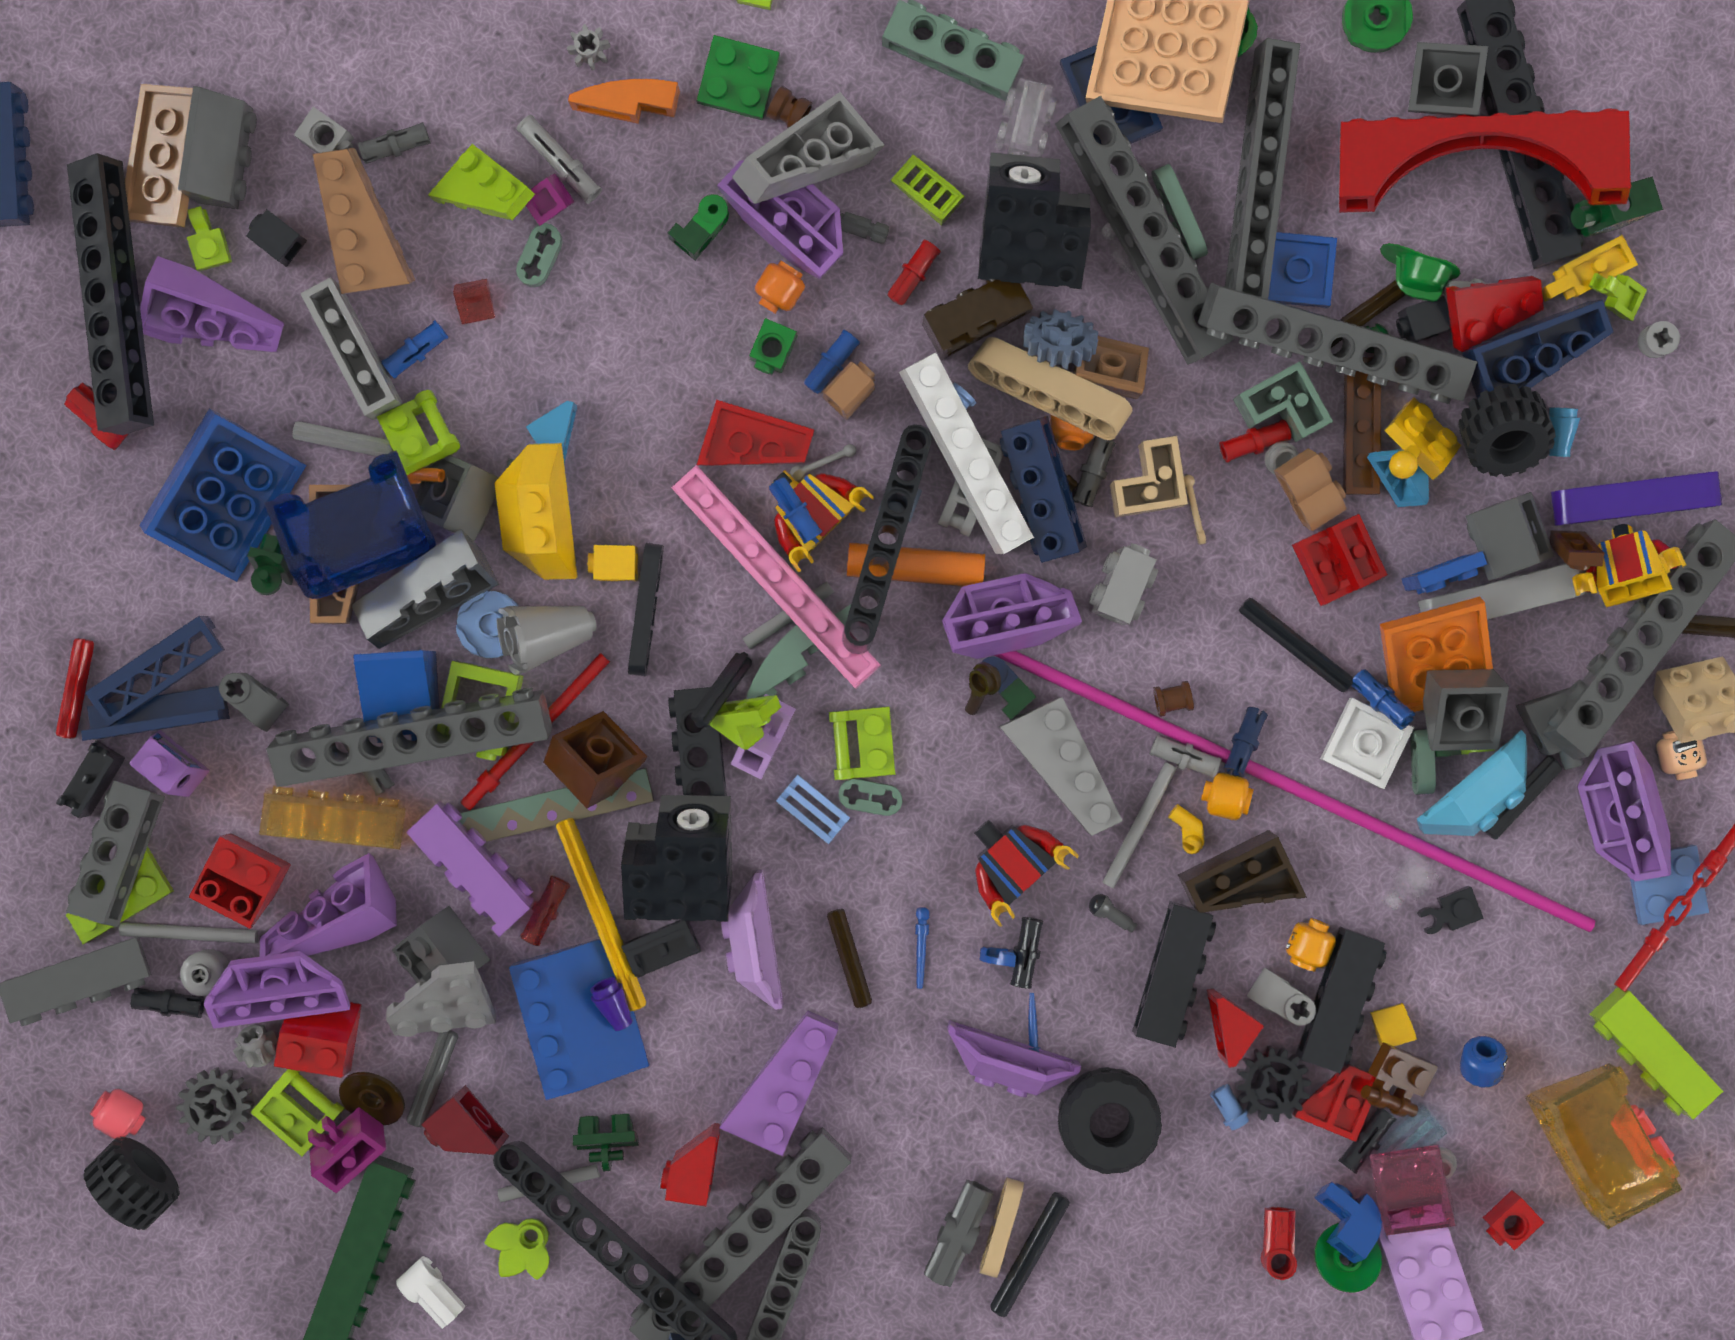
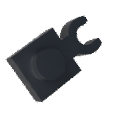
[1417,886,1484,934]

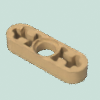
[979,1177,1024,1278]

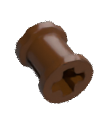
[1153,681,1194,717]

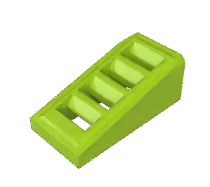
[891,154,965,226]

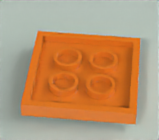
[1380,596,1493,712]

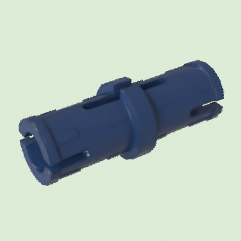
[1223,707,1268,777]

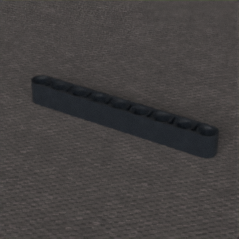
[493,1141,737,1340]

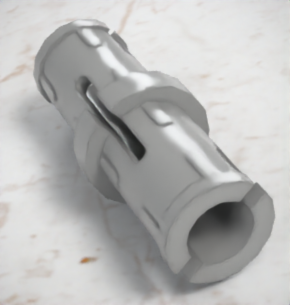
[1149,734,1222,779]

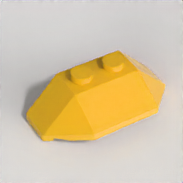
[494,443,578,580]

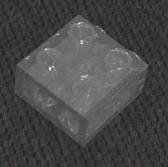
[994,78,1057,157]

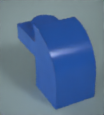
[1314,1182,1382,1264]

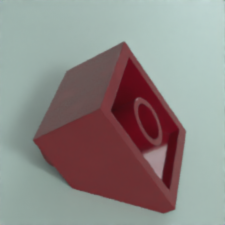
[421,1085,509,1155]

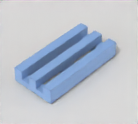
[776,775,850,844]

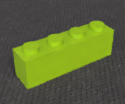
[1589,987,1724,1120]

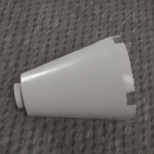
[497,606,597,675]

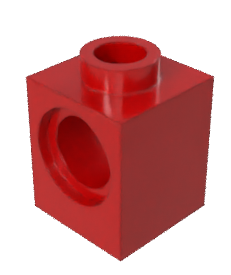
[1482,1190,1545,1251]

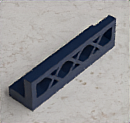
[85,616,225,726]
[81,686,230,741]

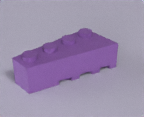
[406,801,534,937]
[719,1010,839,1156]

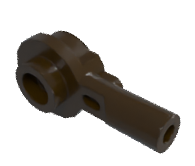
[965,662,1001,715]

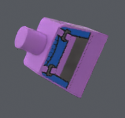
[129,730,210,797]

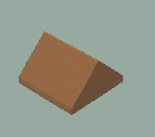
[1073,336,1149,399]

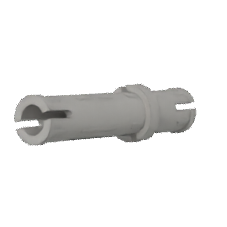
[516,115,602,204]

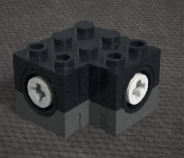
[978,153,1091,289]
[621,795,733,922]

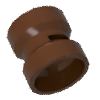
[766,86,812,128]

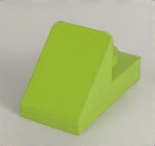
[710,695,781,750]

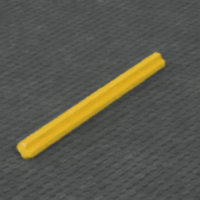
[556,818,646,1011]

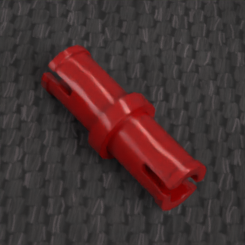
[1219,419,1291,463]

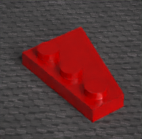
[1446,276,1544,352]
[697,400,815,466]

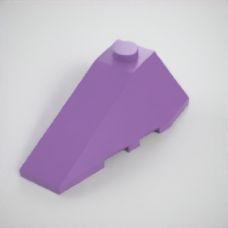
[140,256,284,352]
[260,853,397,956]

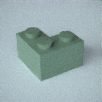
[1233,361,1333,442]

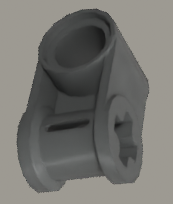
[219,673,289,732]

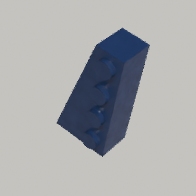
[1461,300,1614,399]

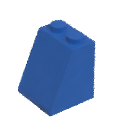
[353,650,440,743]

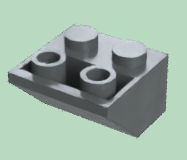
[1466,492,1554,581]
[392,906,490,983]

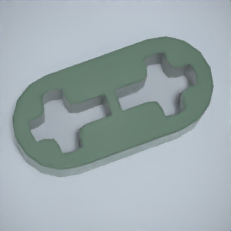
[516,223,563,287]
[1410,729,1436,795]
[839,779,902,816]

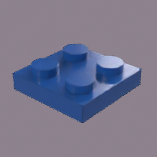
[1268,232,1337,308]
[1401,551,1487,595]

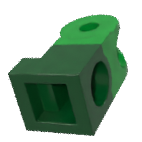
[667,194,729,261]

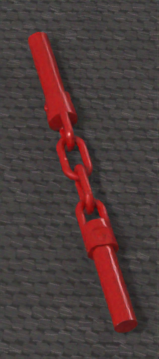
[1614,824,1735,992]

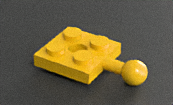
[1385,397,1462,480]

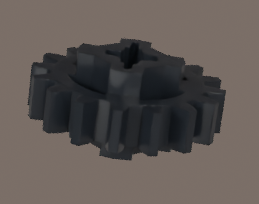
[1235,1045,1311,1122]

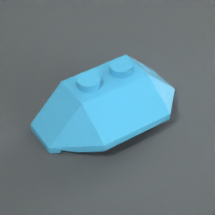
[1417,730,1528,836]

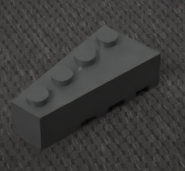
[351,529,499,649]

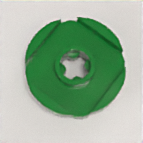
[1342,0,1413,53]

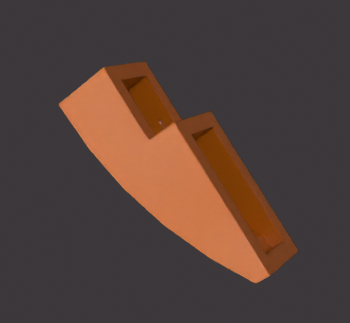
[568,79,680,124]

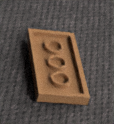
[125,84,193,228]

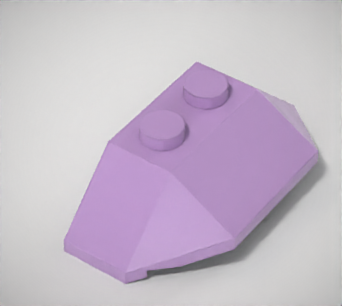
[721,870,783,1010]

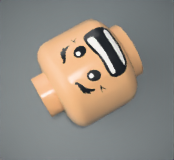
[1656,730,1707,780]

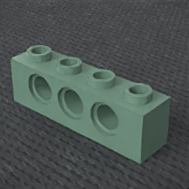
[882,0,1025,101]

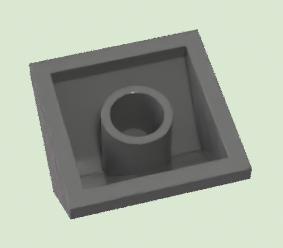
[1408,42,1488,117]

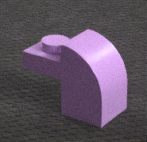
[731,694,796,779]

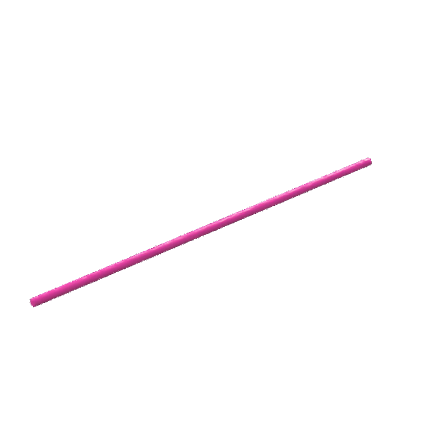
[994,651,1596,932]

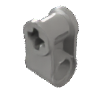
[1247,967,1316,1026]

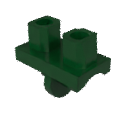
[247,534,294,595]
[573,1114,639,1172]

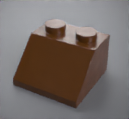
[543,711,647,808]

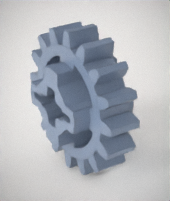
[1023,309,1098,369]

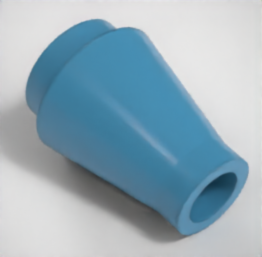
[1549,407,1581,457]

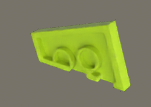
[428,144,535,221]
[66,846,174,944]

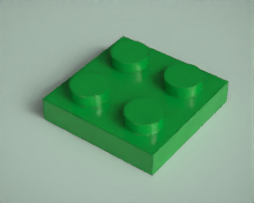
[696,35,780,121]

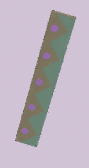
[459,768,655,842]

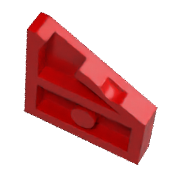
[1293,1064,1376,1142]

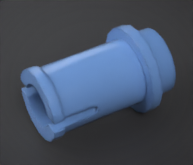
[1210,1084,1249,1130]

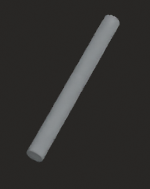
[1102,762,1177,889]
[119,922,258,944]

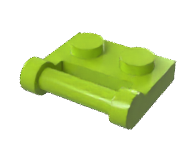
[376,390,460,475]
[828,707,896,780]
[250,1069,345,1157]

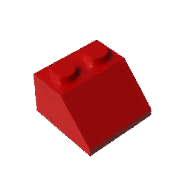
[274,1002,362,1078]
[660,1123,721,1207]

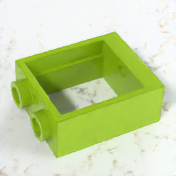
[437,661,524,761]

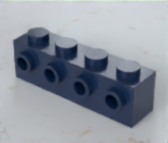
[1000,416,1087,563]

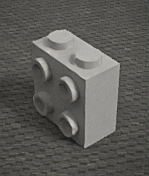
[1089,543,1158,625]

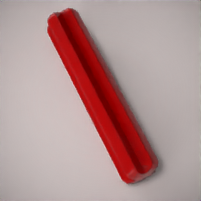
[56,638,94,739]

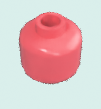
[90,1088,146,1139]

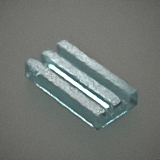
[1373,1105,1447,1177]

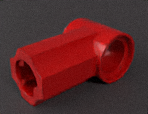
[64,382,130,450]
[1260,1207,1297,1280]

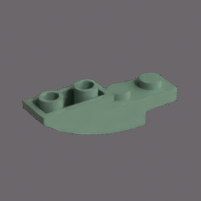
[747,604,851,699]

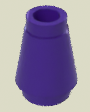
[590,977,633,1031]

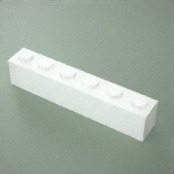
[899,353,1034,554]

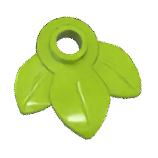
[484,1218,550,1280]

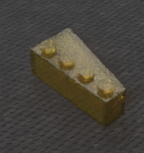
[259,785,406,849]

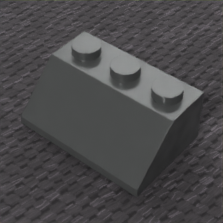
[178,86,257,209]

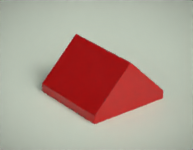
[1207,988,1264,1068]

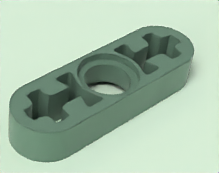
[1152,164,1208,260]

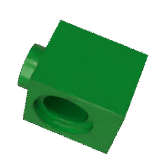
[749,318,798,375]

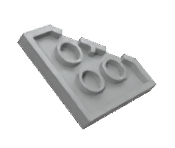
[386,961,496,1037]

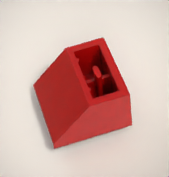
[189,833,291,929]

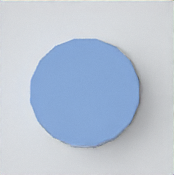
[456,591,519,658]

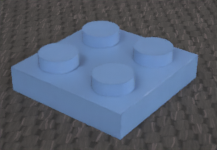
[1630,845,1709,925]

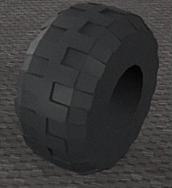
[1058,1067,1162,1174]

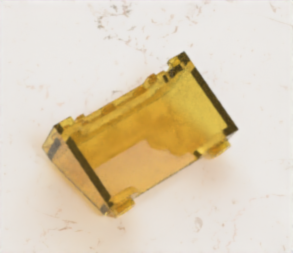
[1525,1063,1682,1229]

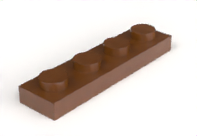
[1343,357,1381,495]

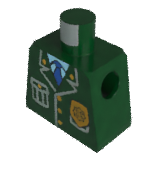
[1571,176,1663,237]

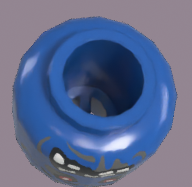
[1459,1036,1508,1088]

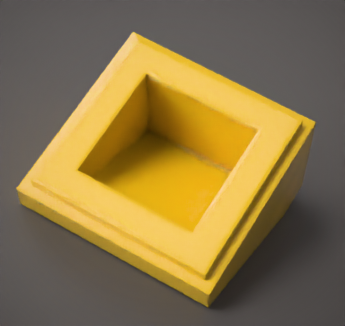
[1370,1003,1417,1046]

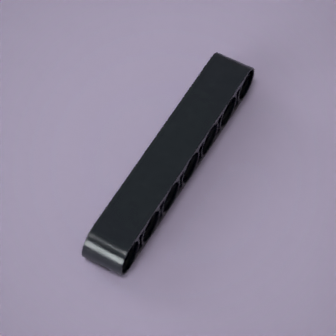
[842,424,932,654]

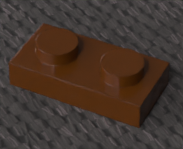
[1550,530,1605,570]

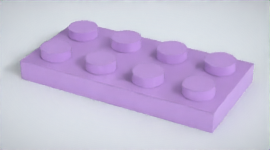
[1378,1199,1484,1340]

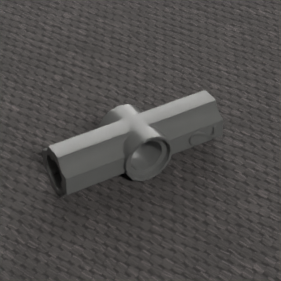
[924,1180,993,1287]

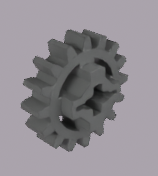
[176,1067,254,1145]

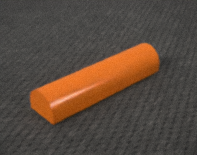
[847,542,985,587]

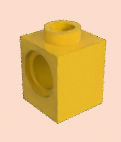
[587,545,638,581]

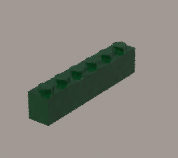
[303,1156,416,1340]

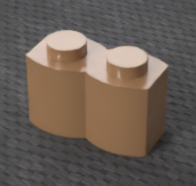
[822,361,875,420]
[1274,448,1346,531]

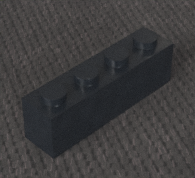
[1132,901,1216,1048]
[1296,927,1387,1073]

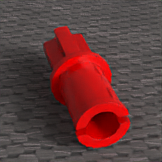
[887,239,941,306]

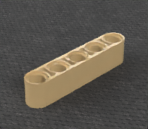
[968,337,1132,440]

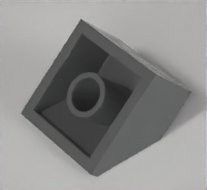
[408,455,499,541]
[1423,669,1509,751]

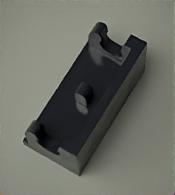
[56,740,125,818]
[621,919,702,978]

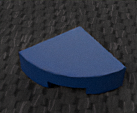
[979,947,1016,967]

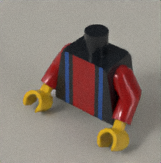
[974,820,1079,927]

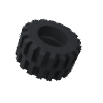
[1458,384,1556,477]
[83,1137,180,1230]

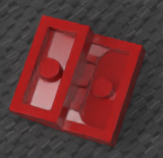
[1292,514,1388,606]

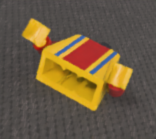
[771,470,874,572]
[1572,524,1686,608]

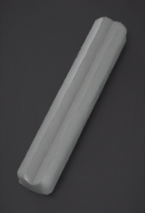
[292,421,394,458]

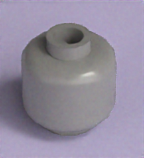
[180,949,229,996]

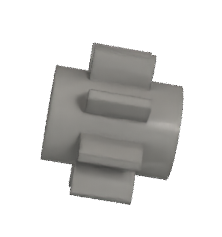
[567,24,611,71]
[233,1025,278,1068]

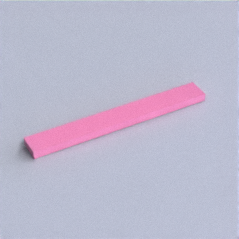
[671,465,881,689]

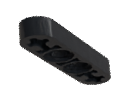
[628,543,664,677]

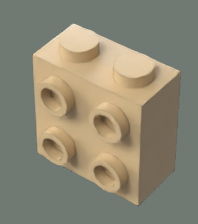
[1653,656,1735,743]

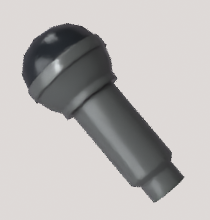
[1089,894,1137,932]

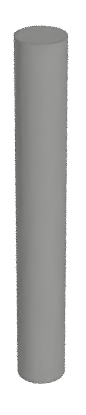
[742,581,834,649]
[498,1164,600,1202]

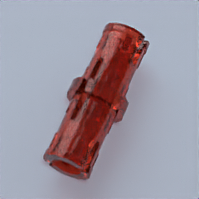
[520,875,571,946]

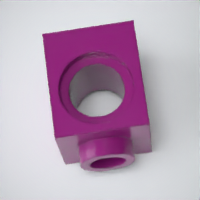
[526,173,575,226]

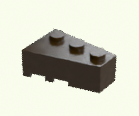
[922,279,1033,361]
[1178,830,1307,913]

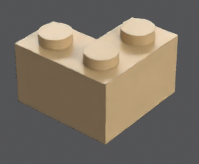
[1110,436,1188,518]

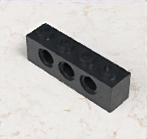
[668,687,727,796]

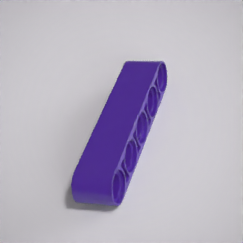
[1551,471,1722,526]

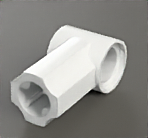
[396,1256,465,1329]

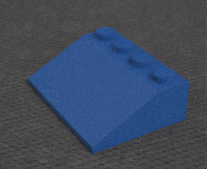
[139,408,307,582]
[509,939,649,1100]

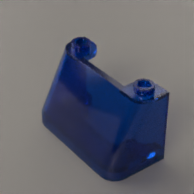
[264,450,436,599]

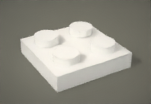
[1320,698,1414,789]

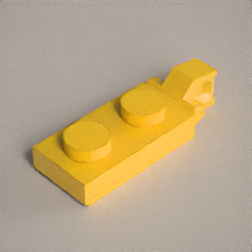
[1542,235,1638,302]

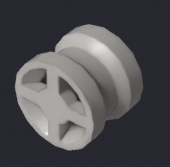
[1637,321,1680,358]

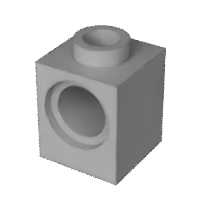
[294,107,354,153]

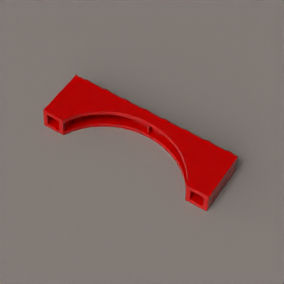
[1339,108,1631,213]

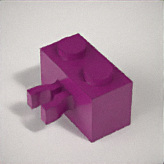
[307,1107,386,1194]

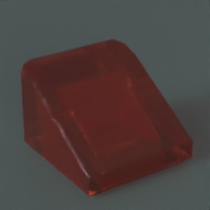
[453,278,495,324]

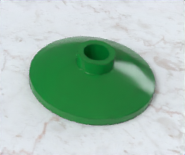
[1314,1223,1382,1293]

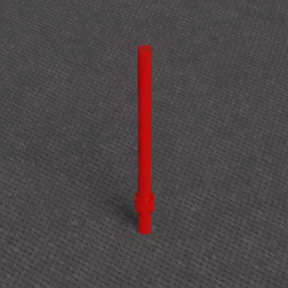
[460,653,610,811]

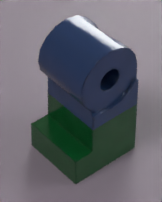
[982,656,1036,720]

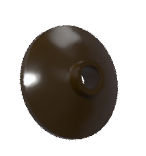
[339,1072,405,1126]

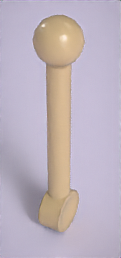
[1184,475,1206,545]

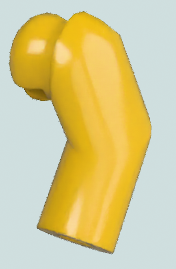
[1168,804,1205,854]

